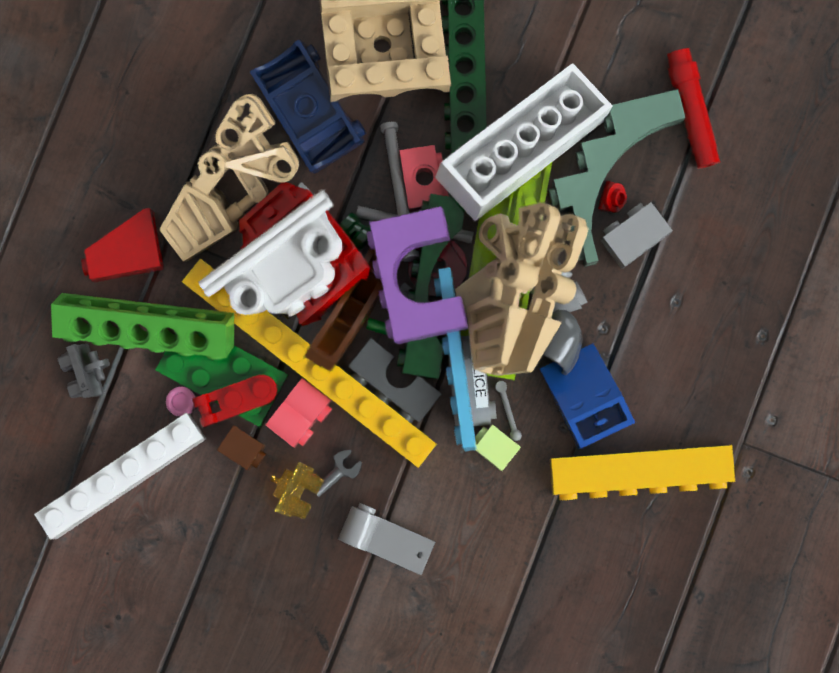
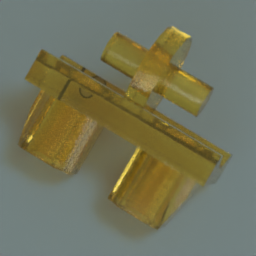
[270,462,324,519]

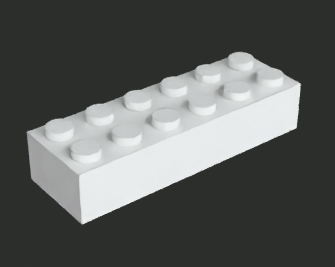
[435,63,612,221]

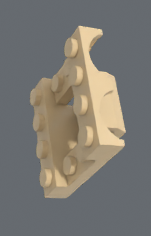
[319,0,451,102]

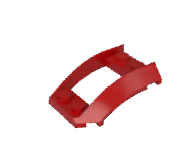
[239,182,371,326]

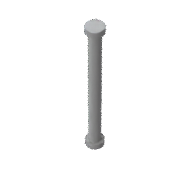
[380,122,420,262]

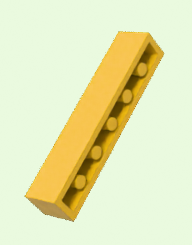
[549,445,735,500]

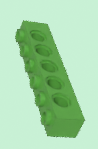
[51,293,234,360]

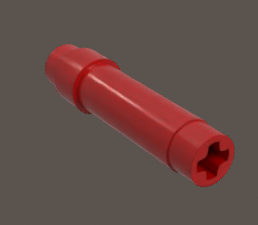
[667,48,720,169]

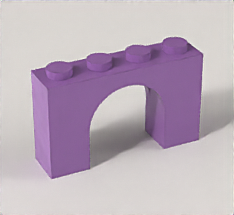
[367,207,469,344]

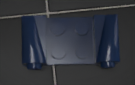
[250,40,367,174]

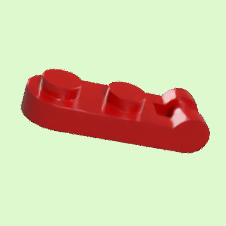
[192,374,278,428]

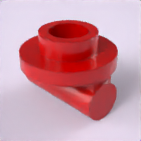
[598,181,627,213]

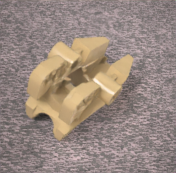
[159,94,299,262]
[466,203,588,376]

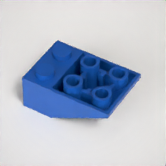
[540,343,636,449]

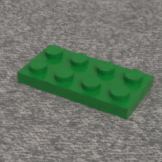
[155,331,289,428]

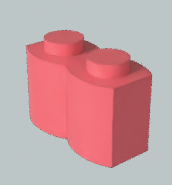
[265,378,332,448]

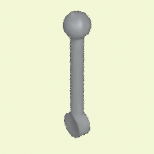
[495,381,522,441]

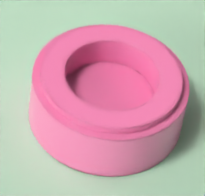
[166,387,196,417]

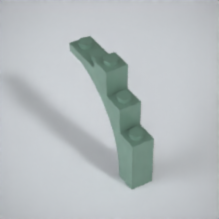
[548,89,685,267]

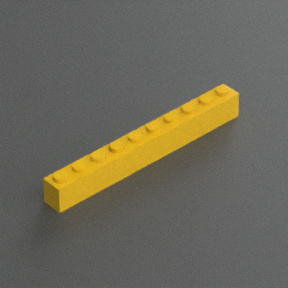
[182,258,437,468]

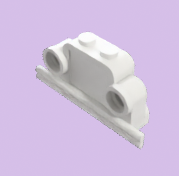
[198,190,342,316]

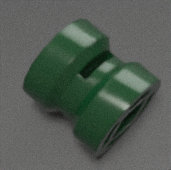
[340,212,371,251]

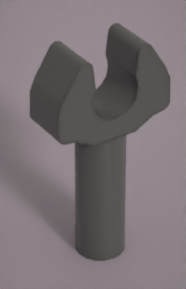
[311,450,362,497]

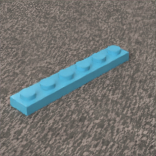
[434,268,477,451]

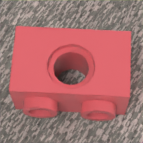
[399,145,449,213]

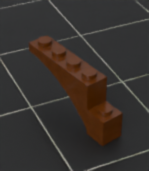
[304,249,383,372]

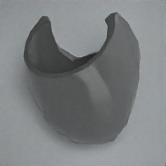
[543,310,583,376]

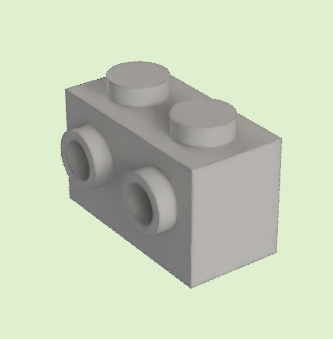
[601,202,673,269]

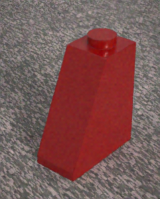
[81,208,164,283]

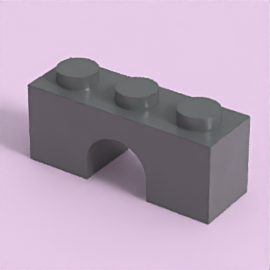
[348,339,442,423]

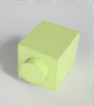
[475,425,521,471]

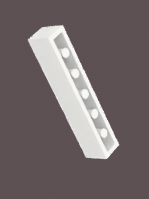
[34,413,206,540]

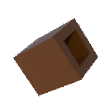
[217,425,266,471]

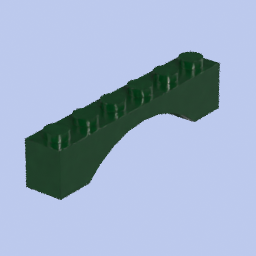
[397,194,465,379]

